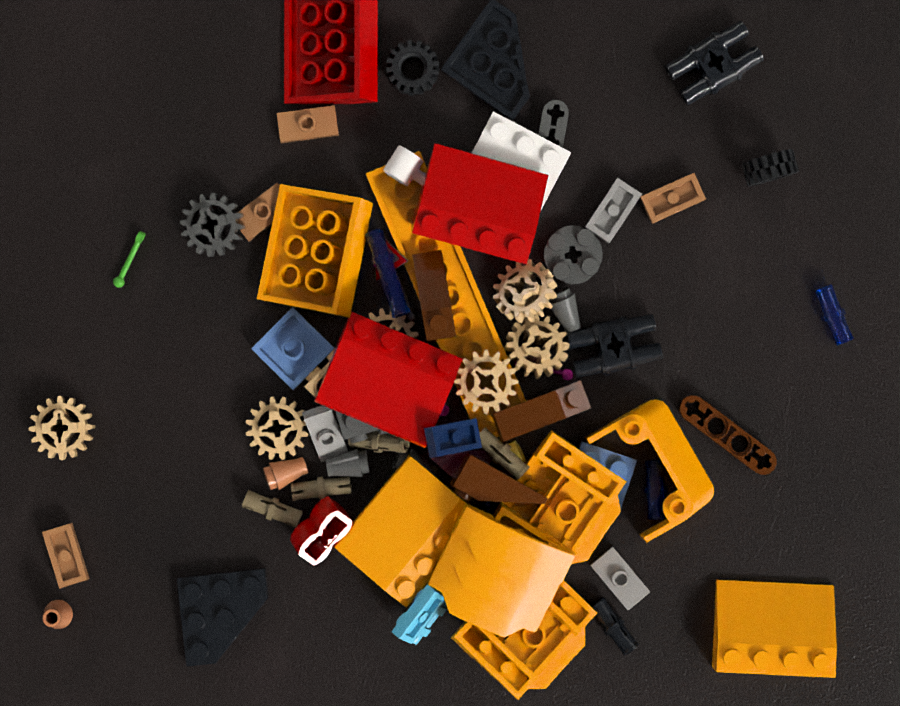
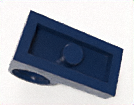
[424,418,482,458]

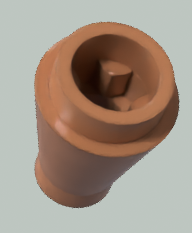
[263,457,308,490]
[43,600,73,629]

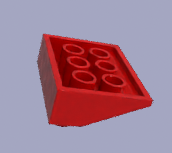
[284,0,378,104]
[411,143,549,265]
[314,312,462,448]

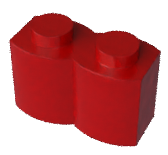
[290,496,353,566]

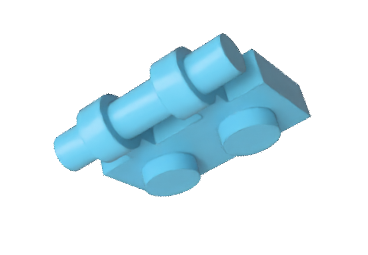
[391,584,447,645]

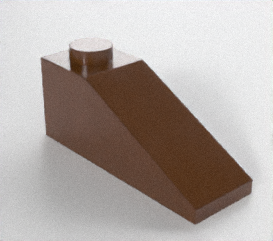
[412,250,456,342]
[491,380,591,442]
[450,452,548,504]

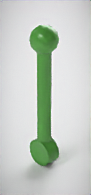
[113,231,146,288]

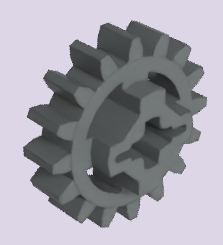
[180,193,245,257]

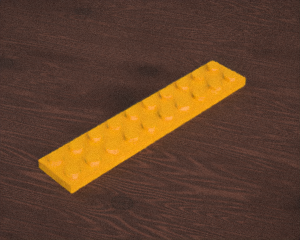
[366,151,526,438]

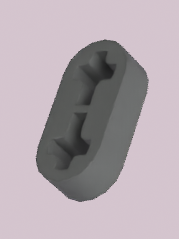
[538,100,569,147]

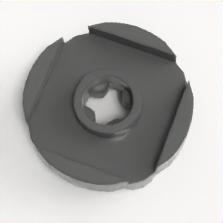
[543,225,603,285]

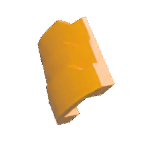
[493,430,627,564]
[428,503,575,637]
[451,580,597,700]

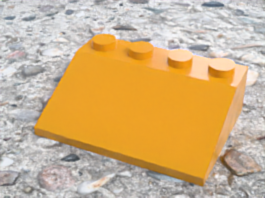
[257,184,373,318]
[334,455,472,608]
[712,579,837,678]

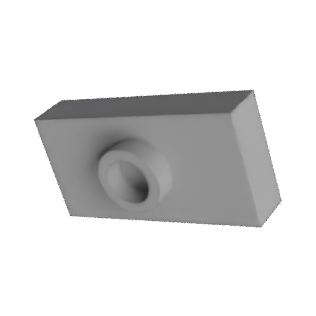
[585,178,642,243]
[302,405,348,462]
[590,546,650,610]

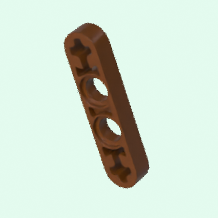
[678,395,777,475]

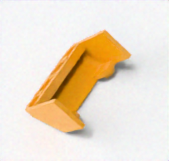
[584,399,714,543]

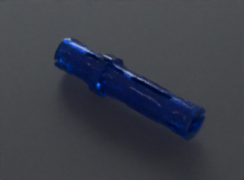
[365,229,410,318]

